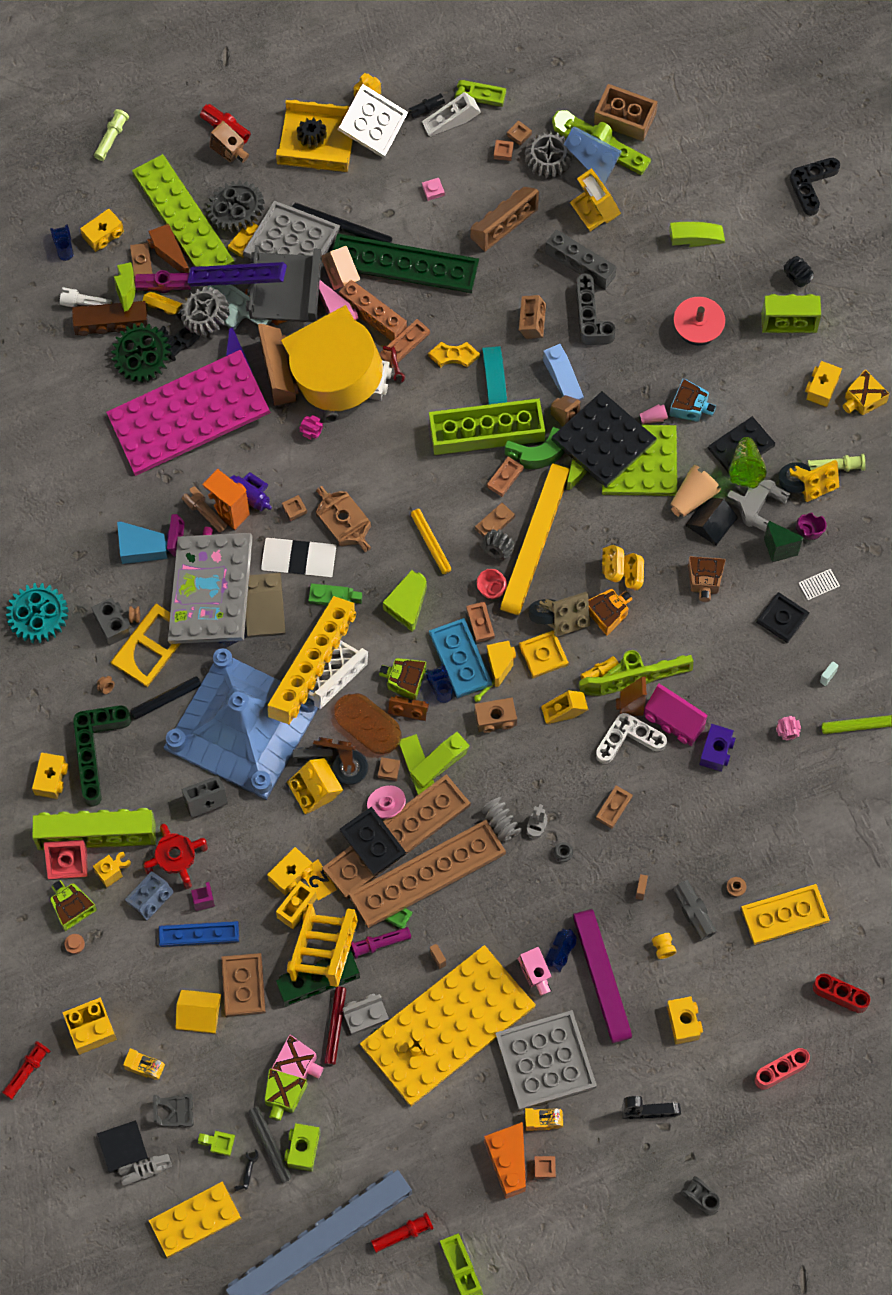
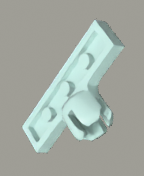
[207,285,272,329]

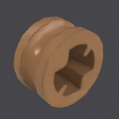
[129,606,140,623]

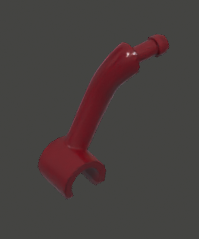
[383,346,406,383]

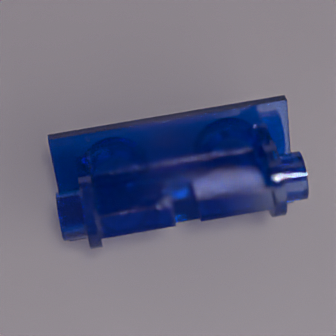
[545,929,577,972]

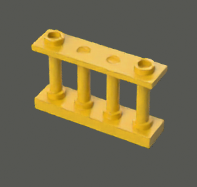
[287,904,358,987]

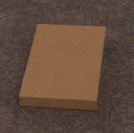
[221,953,266,1017]

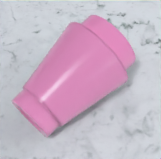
[640,404,668,424]

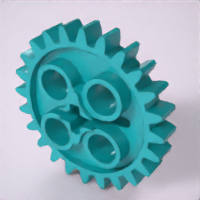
[6,583,69,643]

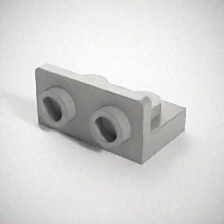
[343,994,389,1035]

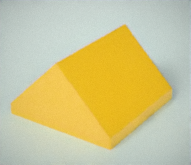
[176,990,221,1034]

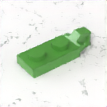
[309,583,363,606]

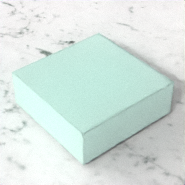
[820,662,839,686]

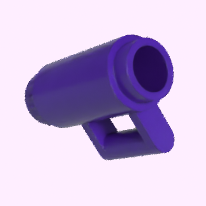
[230,472,272,511]

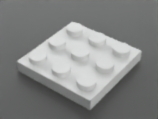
[337,84,408,158]

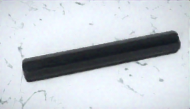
[130,676,201,719]

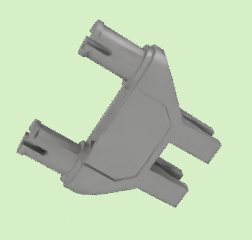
[726,476,791,532]

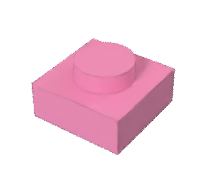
[422,178,445,201]

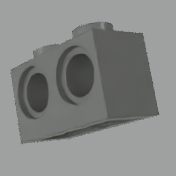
[91,597,131,645]

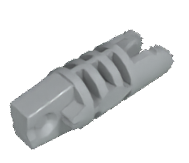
[118,1154,172,1185]

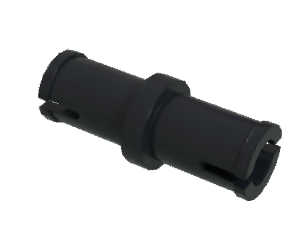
[409,93,445,119]

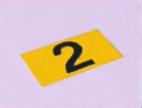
[305,859,337,901]

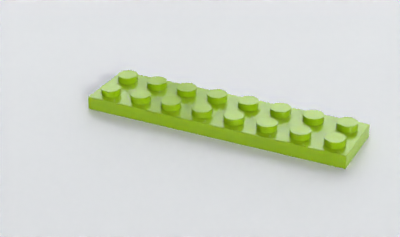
[132,154,235,267]

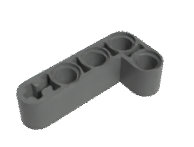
[576,273,616,345]

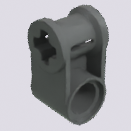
[681,1176,720,1215]

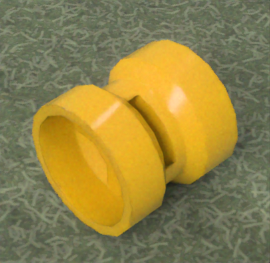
[652,933,677,959]

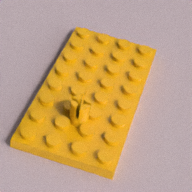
[360,945,536,1107]

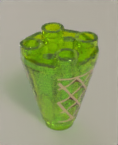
[729,437,767,489]

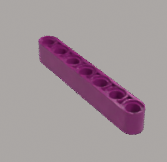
[573,909,632,1044]

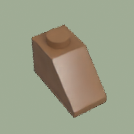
[551,395,580,427]

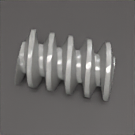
[482,797,522,841]

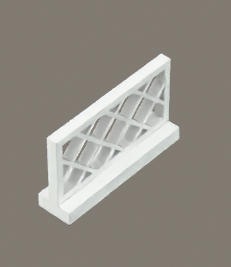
[308,640,368,709]

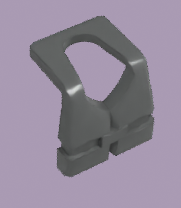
[153,1093,194,1127]

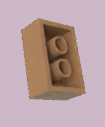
[594,84,658,141]

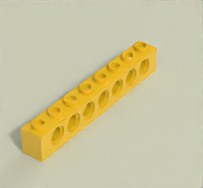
[267,596,356,725]

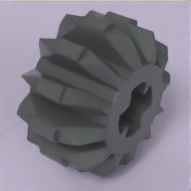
[482,529,515,561]

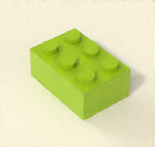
[761,294,821,333]

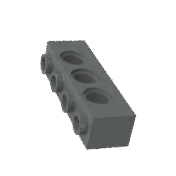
[545,230,616,290]

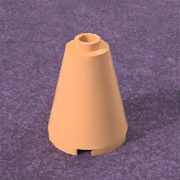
[670,465,722,517]

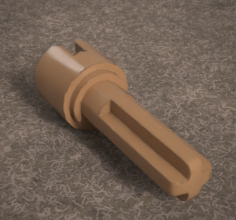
[182,486,227,532]

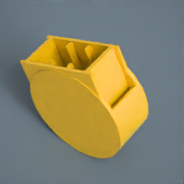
[281,305,383,411]

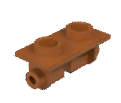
[388,695,429,721]

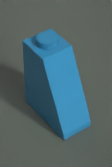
[117,522,169,564]

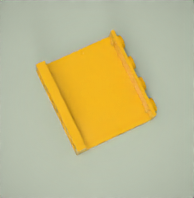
[276,100,353,172]

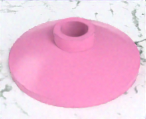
[367,785,406,819]

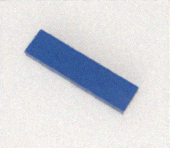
[159,921,239,947]

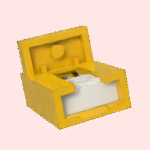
[570,168,621,232]

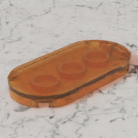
[335,693,402,754]

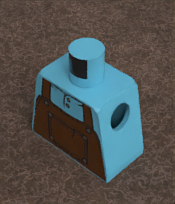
[669,378,716,422]

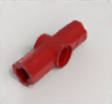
[200,104,251,145]

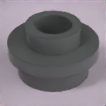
[554,842,573,862]

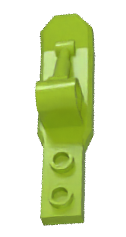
[552,110,651,176]
[579,650,694,696]

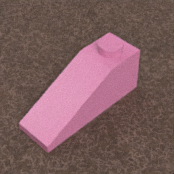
[319,281,359,320]

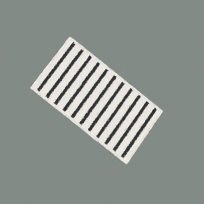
[799,569,840,600]

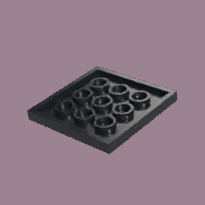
[551,391,657,488]

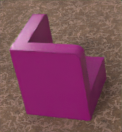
[191,882,215,911]

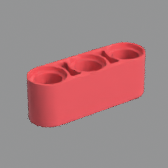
[755,1048,810,1090]

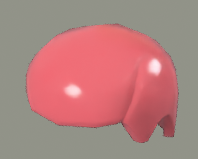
[476,569,507,600]

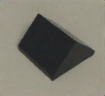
[685,497,738,546]

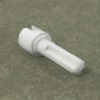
[60,287,112,307]

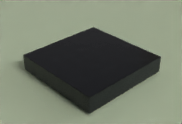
[756,592,810,643]
[97,1120,148,1173]

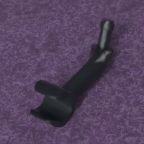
[234,1149,259,1191]

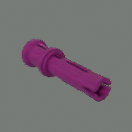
[351,926,411,959]

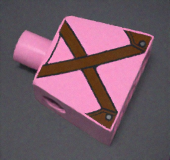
[517,947,552,996]
[272,1035,324,1079]

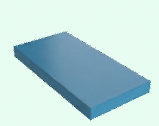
[429,618,492,698]

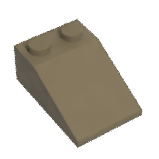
[246,573,286,637]

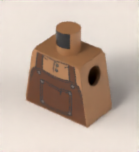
[209,121,249,163]
[688,556,726,602]

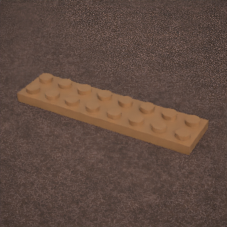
[322,774,471,900]
[348,820,506,928]

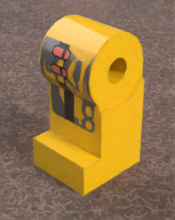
[123,1048,165,1080]
[525,1108,563,1131]

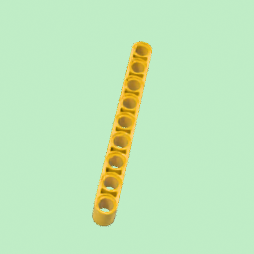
[500,463,570,616]

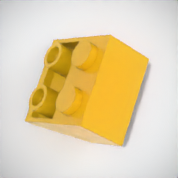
[287,758,343,814]
[62,997,117,1055]

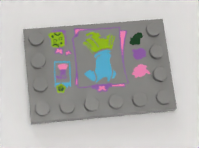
[168,533,253,644]

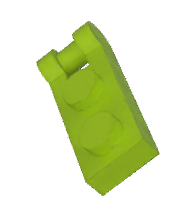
[454,80,507,107]

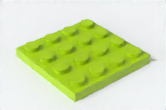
[602,425,677,496]

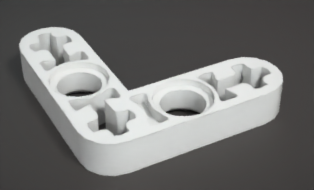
[596,713,667,764]

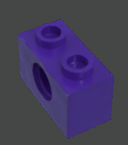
[699,724,736,772]

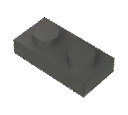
[293,746,333,764]

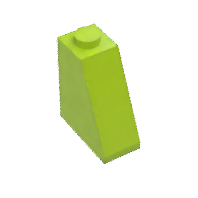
[383,570,427,632]

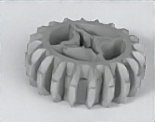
[525,131,573,178]
[180,287,230,336]

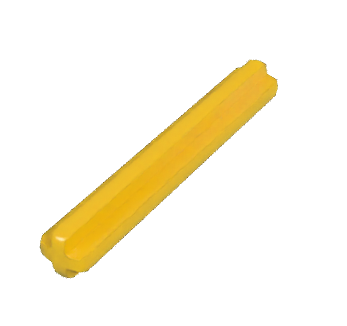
[411,509,451,574]

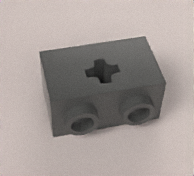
[181,776,228,818]

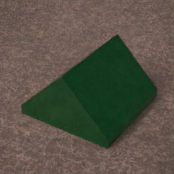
[764,521,803,563]

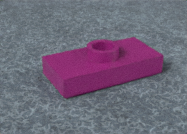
[167,514,185,557]

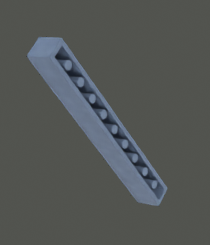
[226,1170,412,1295]

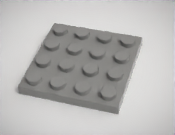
[243,201,340,259]
[495,1010,597,1111]

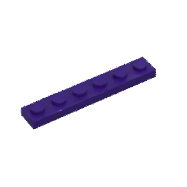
[187,262,287,287]

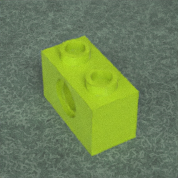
[284,1123,320,1172]

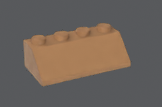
[470,187,539,252]
[258,324,299,406]

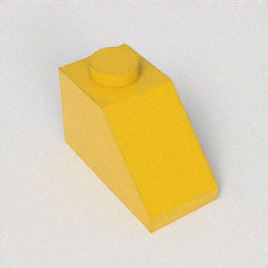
[487,641,516,687]
[541,690,589,724]

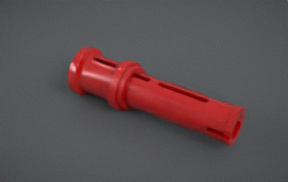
[2,1041,51,1100]
[371,1212,434,1253]

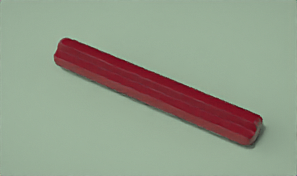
[325,986,346,1065]

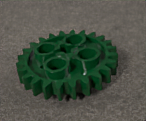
[111,323,172,383]

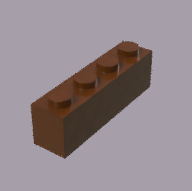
[72,301,148,336]

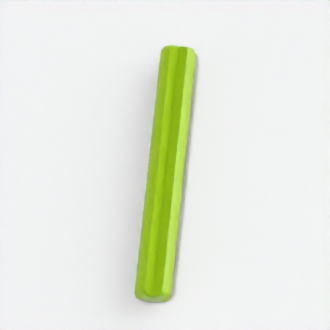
[821,715,892,734]

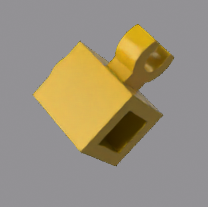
[353,73,381,97]
[93,852,131,888]

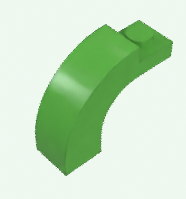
[505,427,564,469]

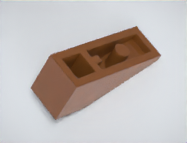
[147,224,189,273]
[616,677,647,716]

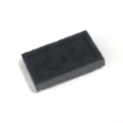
[708,416,775,476]
[340,807,406,877]

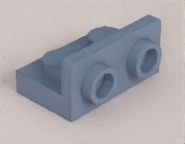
[125,871,174,920]

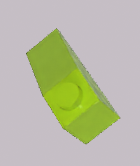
[410,732,470,787]

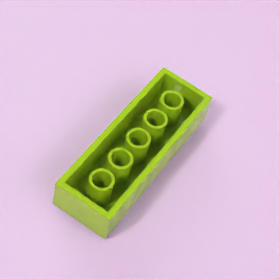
[429,398,545,455]
[33,808,156,850]

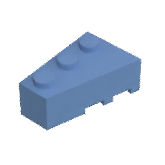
[564,126,622,185]

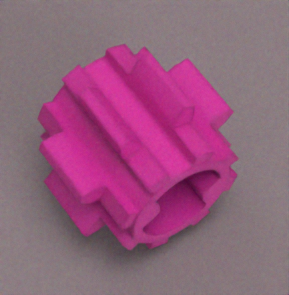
[299,415,323,440]

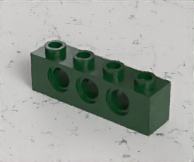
[276,951,360,1007]

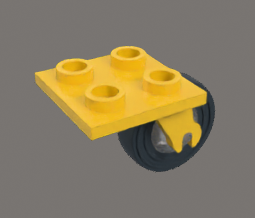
[779,460,839,502]

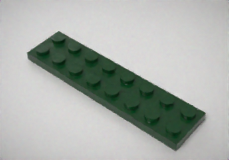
[333,234,479,293]

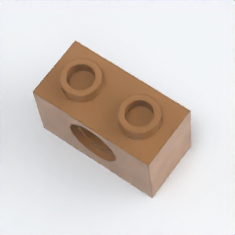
[474,697,517,733]

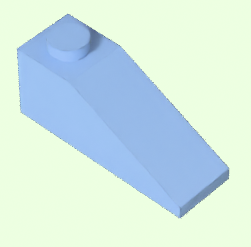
[543,344,584,400]

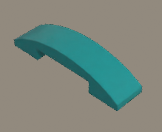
[482,346,507,405]

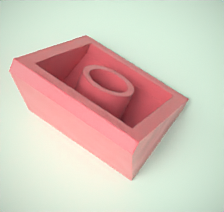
[44,840,88,879]

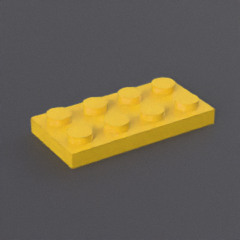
[741,884,830,945]
[149,1181,241,1258]

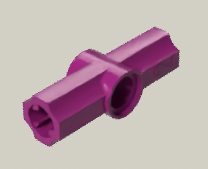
[135,270,191,293]

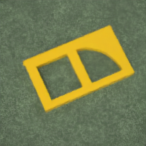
[110,603,181,687]

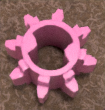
[776,716,801,741]

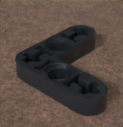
[790,158,840,216]
[622,1096,681,1120]

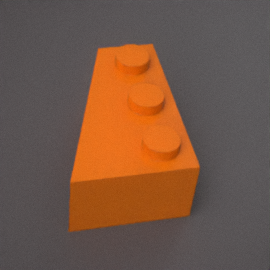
[202,469,250,530]
[484,1122,526,1199]

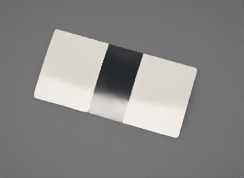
[261,538,337,577]

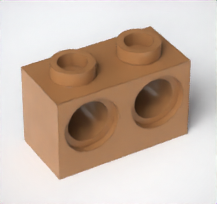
[519,295,546,339]

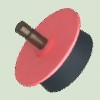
[674,297,725,346]

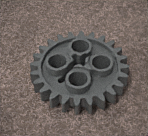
[206,180,265,233]

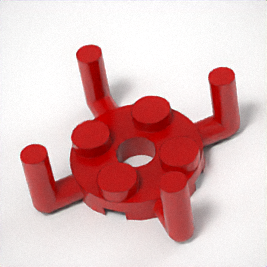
[143,824,208,889]

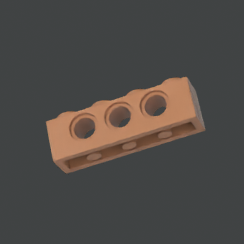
[339,279,407,341]

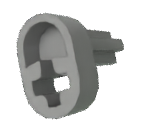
[526,804,548,839]

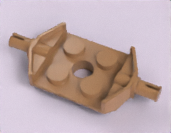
[316,486,371,552]

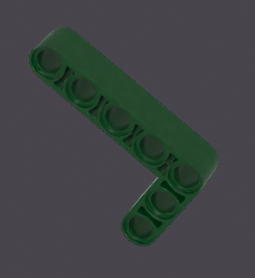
[73,705,131,807]

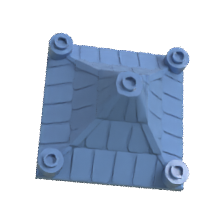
[164,648,318,800]

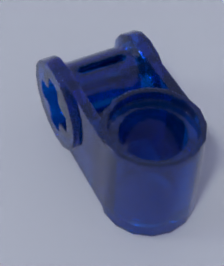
[50,224,74,261]
[425,664,453,703]

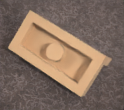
[322,246,360,290]

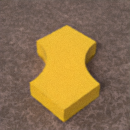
[428,342,480,368]

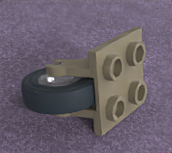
[529,592,590,637]

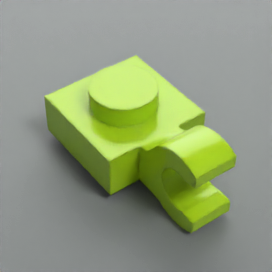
[198,1131,235,1157]

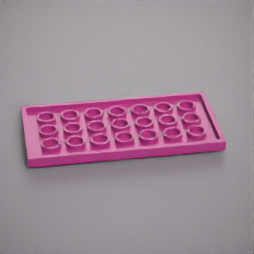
[107,350,271,476]

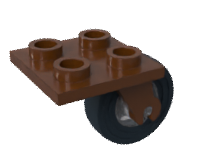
[313,737,368,785]

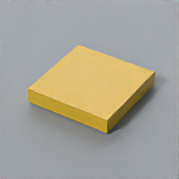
[519,630,569,678]

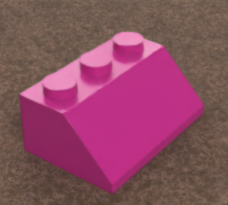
[644,683,708,746]

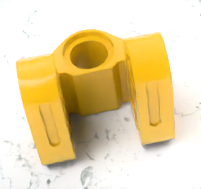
[602,545,644,590]

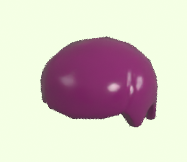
[796,512,827,540]

